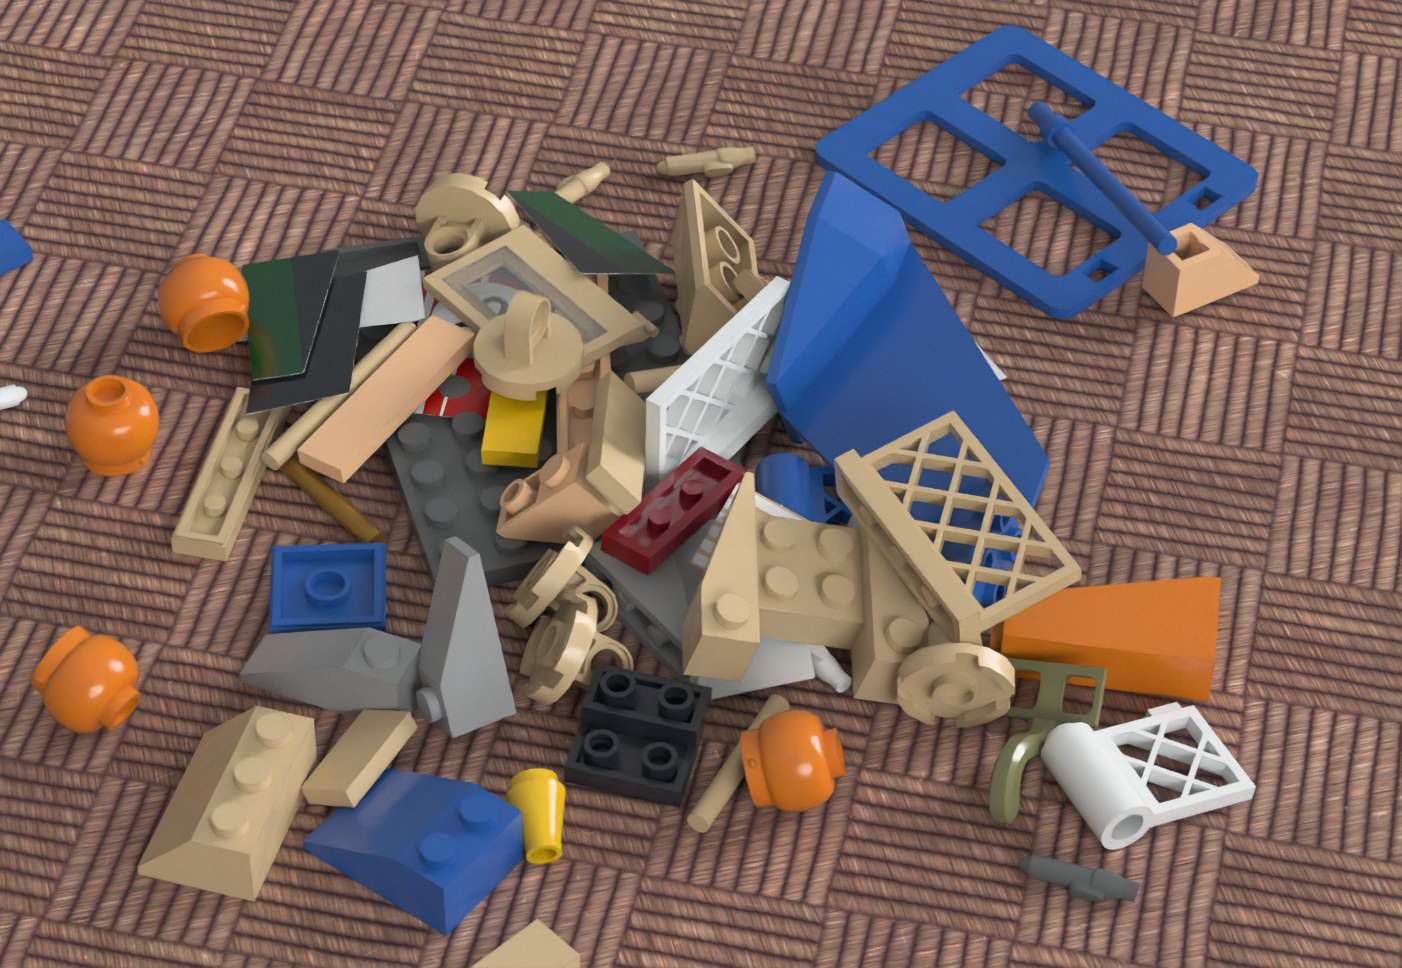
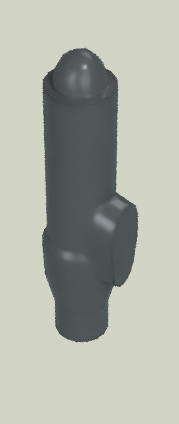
[1019,853,1139,902]

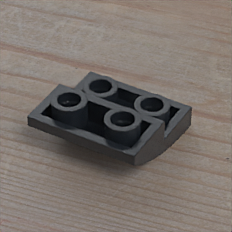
[564,663,712,808]

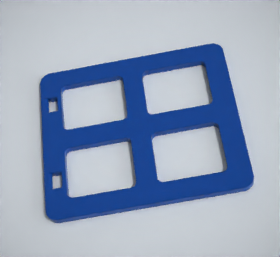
[815,26,1258,319]

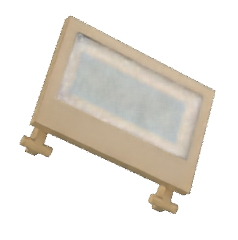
[423,225,659,368]

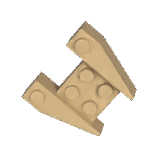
[682,472,929,705]

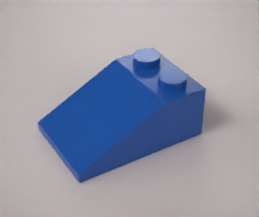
[303,768,523,936]

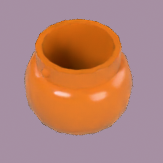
[158,254,249,353]
[64,375,160,476]
[30,626,141,733]
[741,709,846,812]

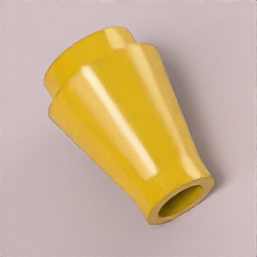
[505,768,566,864]

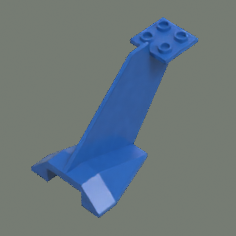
[765,170,1051,631]

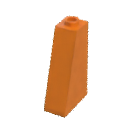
[990,576,1221,701]

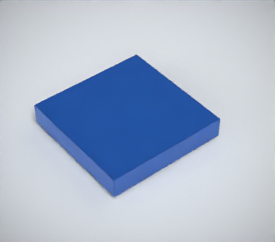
[269,543,386,634]

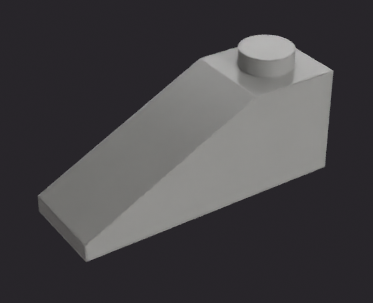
[416,536,517,739]
[585,540,699,685]
[239,627,422,719]

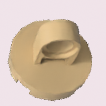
[415,173,520,272]
[473,290,584,401]
[504,524,618,633]
[519,587,634,705]
[897,621,1015,728]

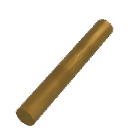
[279,454,386,543]

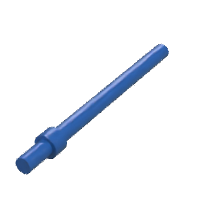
[1028,102,1177,255]

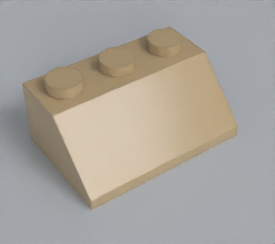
[672,178,758,355]
[138,706,318,902]

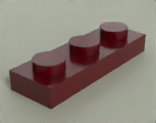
[600,446,748,576]

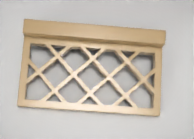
[834,410,1081,645]

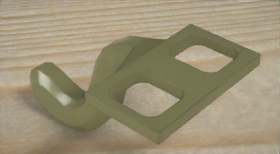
[989,658,1108,824]

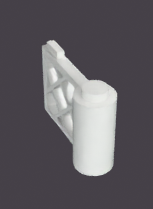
[1041,702,1256,850]

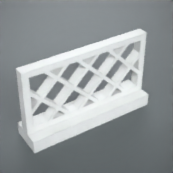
[642,276,791,497]

